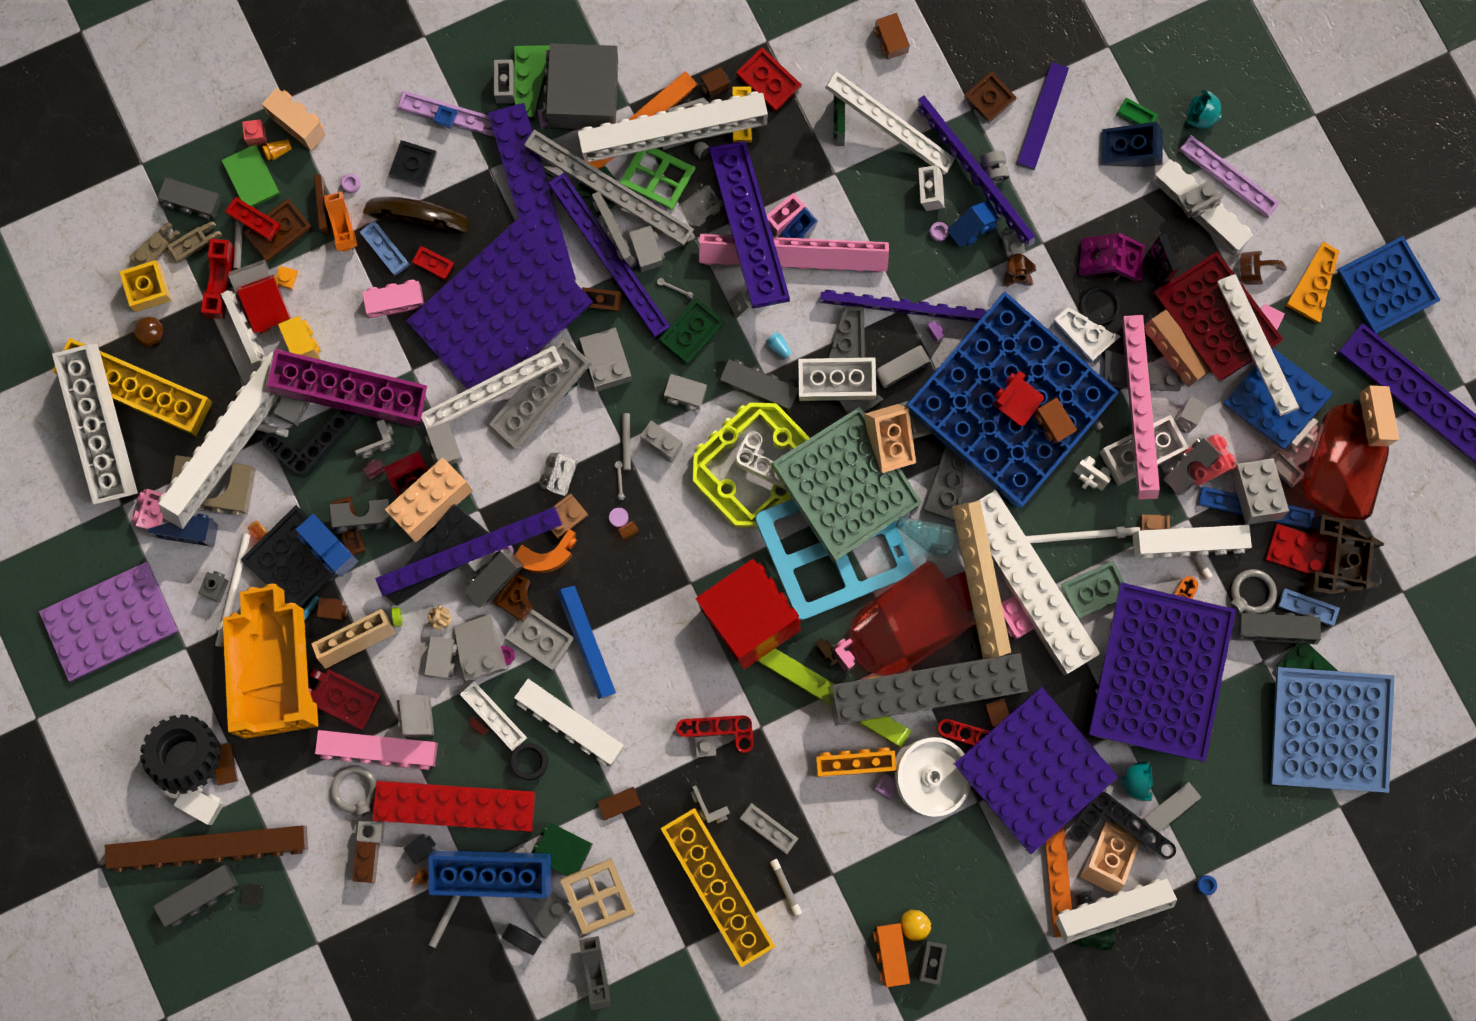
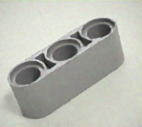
[876,345,931,388]

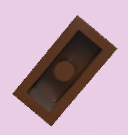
[582,287,623,311]
[352,841,380,883]

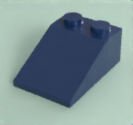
[1102,122,1163,167]
[148,514,218,547]

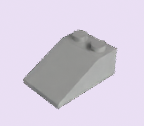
[579,327,632,392]
[454,614,508,682]

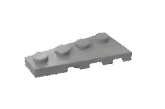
[592,191,639,269]

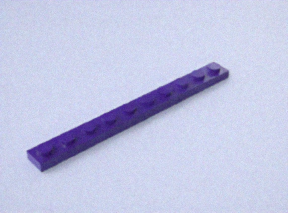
[917,95,1036,247]
[548,173,670,338]
[819,290,986,322]
[375,506,563,596]

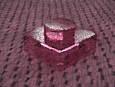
[363,459,385,479]

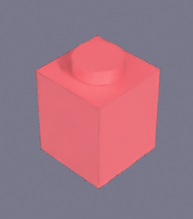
[242,119,267,147]

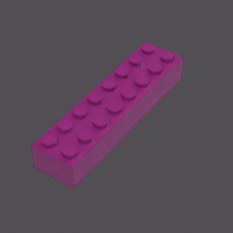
[264,349,427,427]

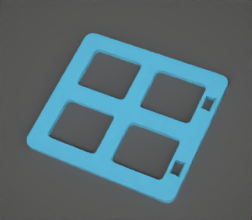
[755,500,914,620]

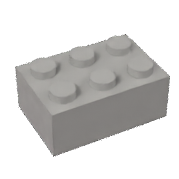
[1231,458,1289,525]

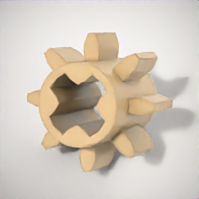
[427,605,452,631]

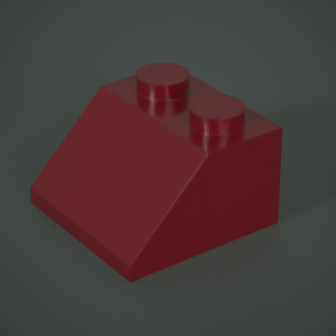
[384,451,428,497]

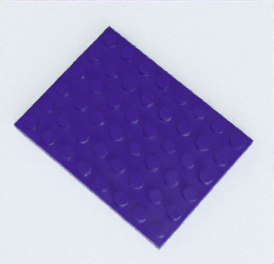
[406,219,594,390]
[1088,582,1236,762]

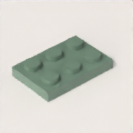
[1061,561,1125,619]

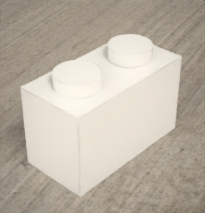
[919,165,945,211]
[173,786,224,825]

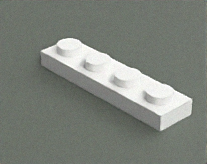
[221,291,264,364]
[460,681,527,751]

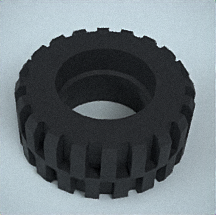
[140,714,222,794]

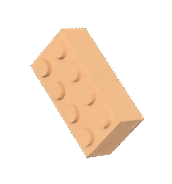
[385,457,473,543]

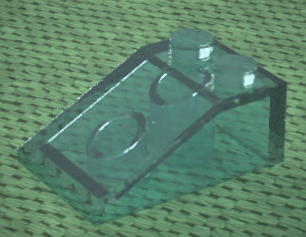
[896,516,956,558]

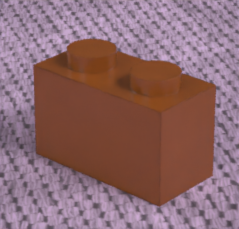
[873,13,910,59]
[1034,398,1077,444]

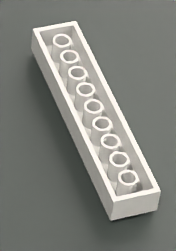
[578,92,768,163]
[158,352,281,529]
[978,490,1100,676]

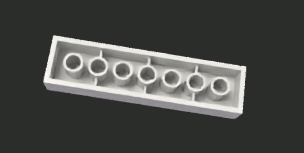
[52,344,138,504]

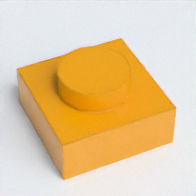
[275,265,299,290]

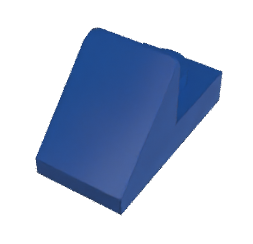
[781,207,818,239]

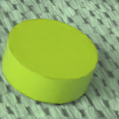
[392,607,403,627]

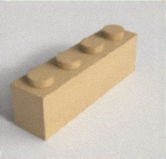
[312,609,396,669]

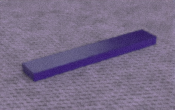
[1017,62,1069,170]

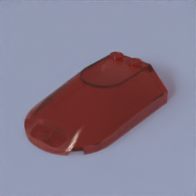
[1302,403,1389,520]

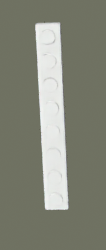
[825,71,955,175]
[1217,274,1299,416]
[421,346,563,429]

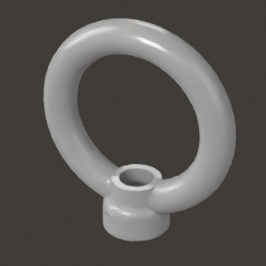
[1229,569,1277,615]
[331,766,376,818]

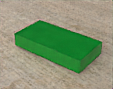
[1116,97,1158,125]

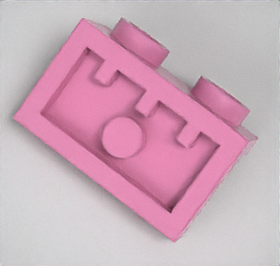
[131,489,163,530]
[1001,596,1035,640]
[832,639,855,673]

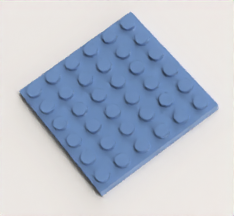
[1270,667,1395,793]

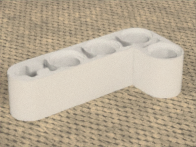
[736,431,786,490]

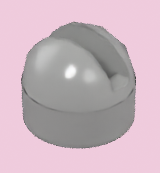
[694,142,710,158]

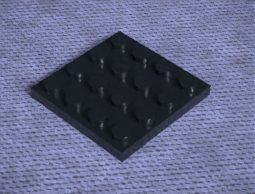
[241,505,334,608]

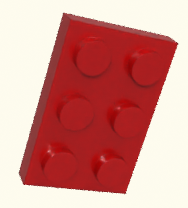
[736,48,802,112]
[1264,524,1331,574]

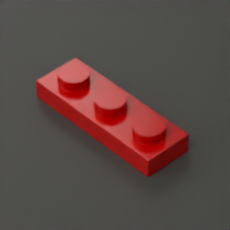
[225,197,281,241]

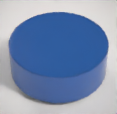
[1196,875,1217,895]

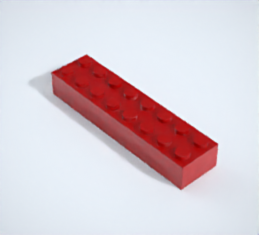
[373,781,536,832]

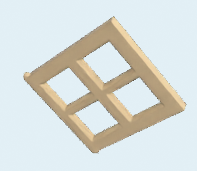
[560,858,636,935]

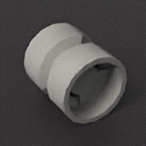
[981,151,1010,184]

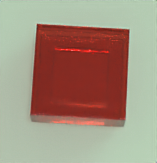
[469,717,490,736]

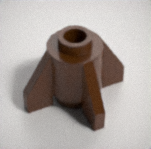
[1003,253,1036,287]

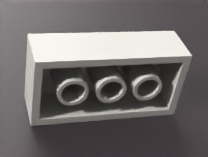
[799,358,876,401]
[1100,415,1189,486]

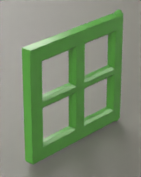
[620,148,695,211]

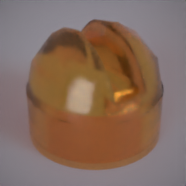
[413,868,429,885]

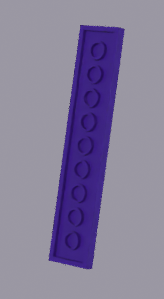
[488,103,576,281]
[709,141,790,309]
[1338,323,1476,464]

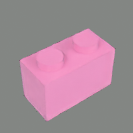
[767,193,806,236]

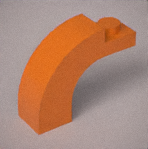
[324,191,357,252]
[514,529,577,573]

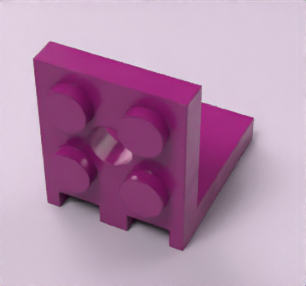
[1079,233,1145,282]

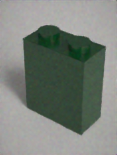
[531,822,593,876]

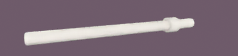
[1026,526,1140,543]
[215,533,251,647]

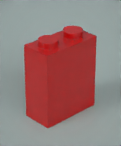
[237,274,291,334]

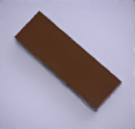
[314,174,330,234]
[332,496,366,556]

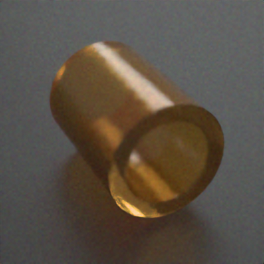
[247,520,268,541]
[618,520,639,540]

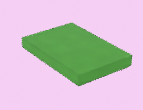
[222,144,280,207]

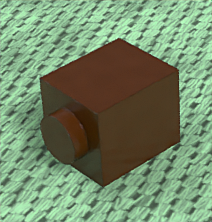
[700,67,730,98]
[317,598,348,621]
[983,698,1009,728]

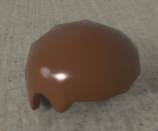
[134,317,164,347]

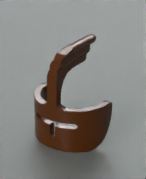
[1240,251,1287,285]

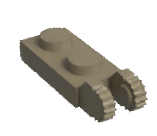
[166,221,222,263]
[129,222,181,265]

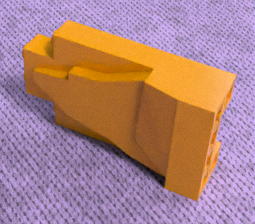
[223,584,318,739]

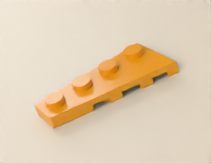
[1285,242,1340,324]

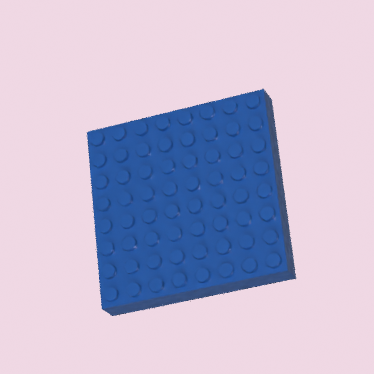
[904,292,1119,508]

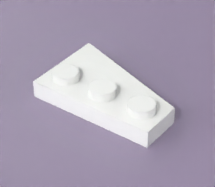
[1053,307,1120,362]

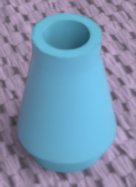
[766,331,793,360]

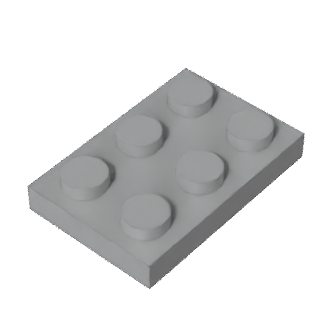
[505,609,575,670]

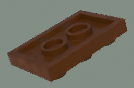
[243,198,312,262]

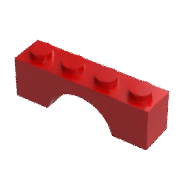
[201,239,234,319]

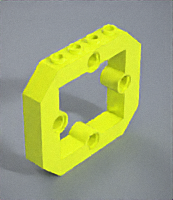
[693,403,810,529]

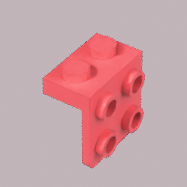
[1181,434,1236,485]

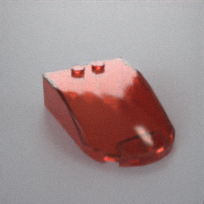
[849,561,976,676]

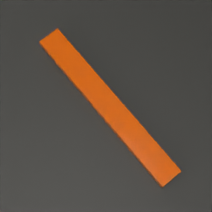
[582,71,698,170]

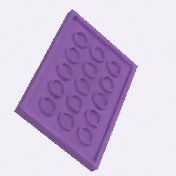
[39,562,179,682]

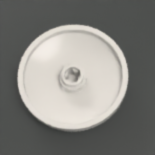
[895,737,971,817]

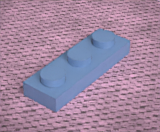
[360,221,409,276]
[1277,588,1340,627]

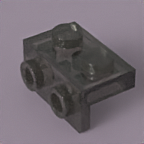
[539,453,578,497]

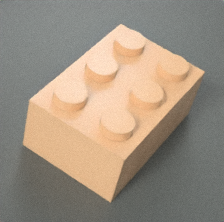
[262,88,326,151]

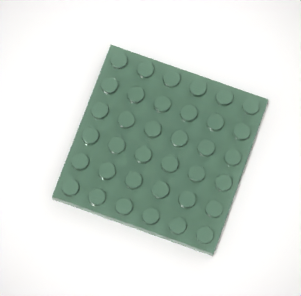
[770,407,922,562]

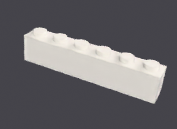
[1152,159,1253,255]
[1132,525,1252,559]
[514,679,625,766]
[1056,879,1177,944]

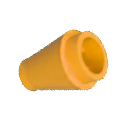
[262,139,292,161]

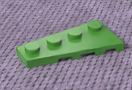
[514,45,550,119]

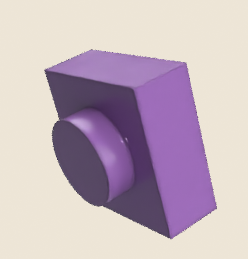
[926,320,944,344]

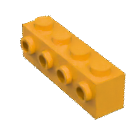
[815,748,896,778]

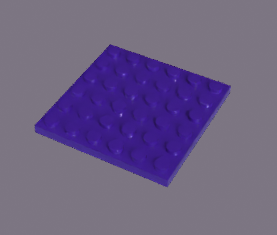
[953,687,1118,855]

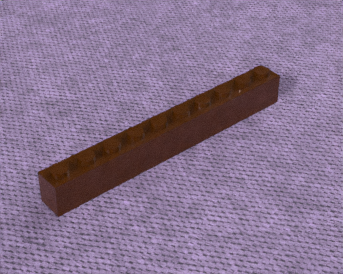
[105,825,308,872]

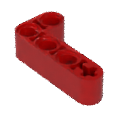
[676,715,753,754]

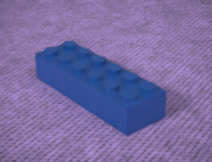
[429,850,551,898]

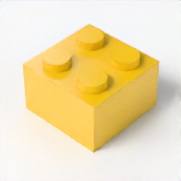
[119,260,172,312]
[278,315,321,359]

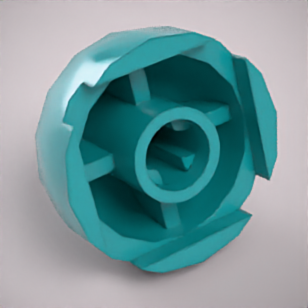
[1186,90,1222,129]
[1121,762,1153,802]

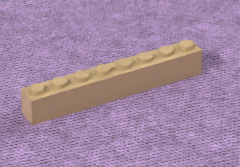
[952,501,1011,659]

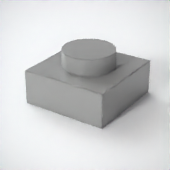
[695,736,716,758]

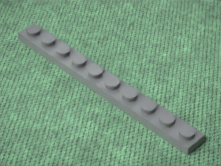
[524,130,694,246]

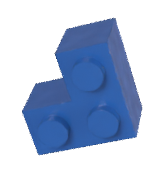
[947,201,1002,247]

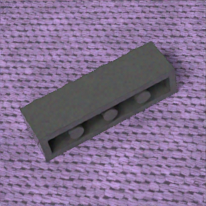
[720,359,799,413]
[1239,611,1321,645]
[153,865,239,928]

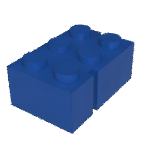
[296,514,359,577]

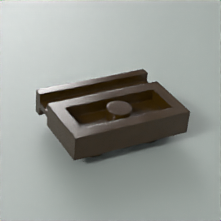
[813,638,838,669]

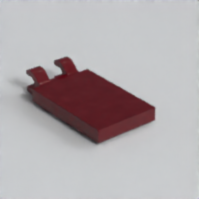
[309,668,381,730]

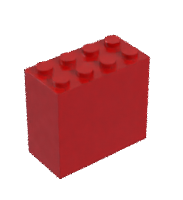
[695,559,801,670]

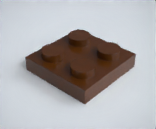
[964,71,1017,123]

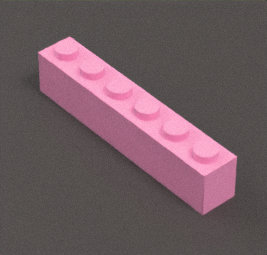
[315,730,438,770]

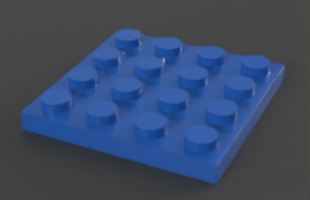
[1336,236,1441,334]
[1223,348,1333,451]

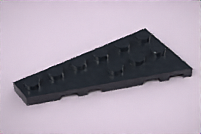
[385,504,489,606]

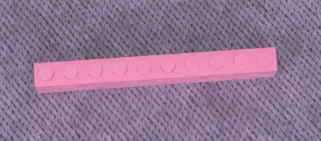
[699,234,889,272]
[1122,315,1160,500]

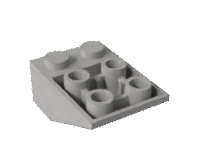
[396,695,434,738]

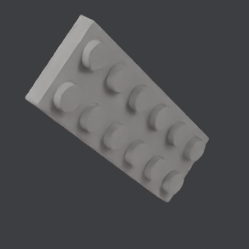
[489,338,592,450]

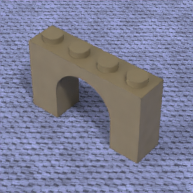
[171,455,256,516]

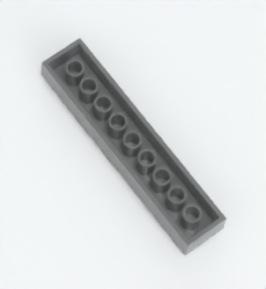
[828,653,1028,726]

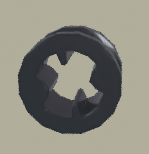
[1074,891,1094,905]

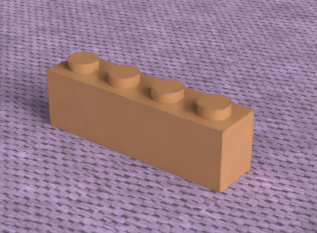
[1144,310,1210,387]

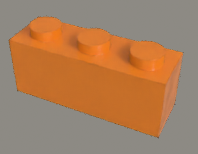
[873,923,910,987]

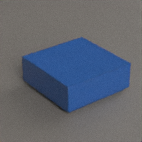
[433,105,458,129]

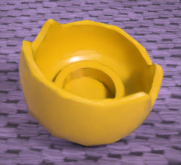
[900,909,931,942]

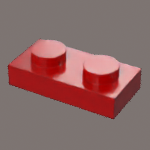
[412,246,455,281]

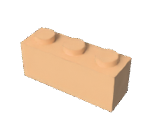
[1359,386,1399,446]

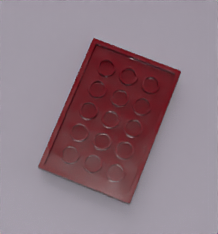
[1154,252,1284,382]

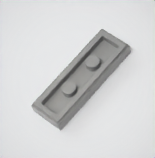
[1143,782,1201,832]
[740,803,798,854]

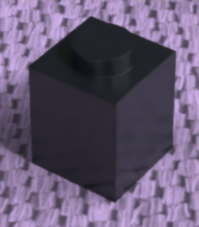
[403,834,436,865]

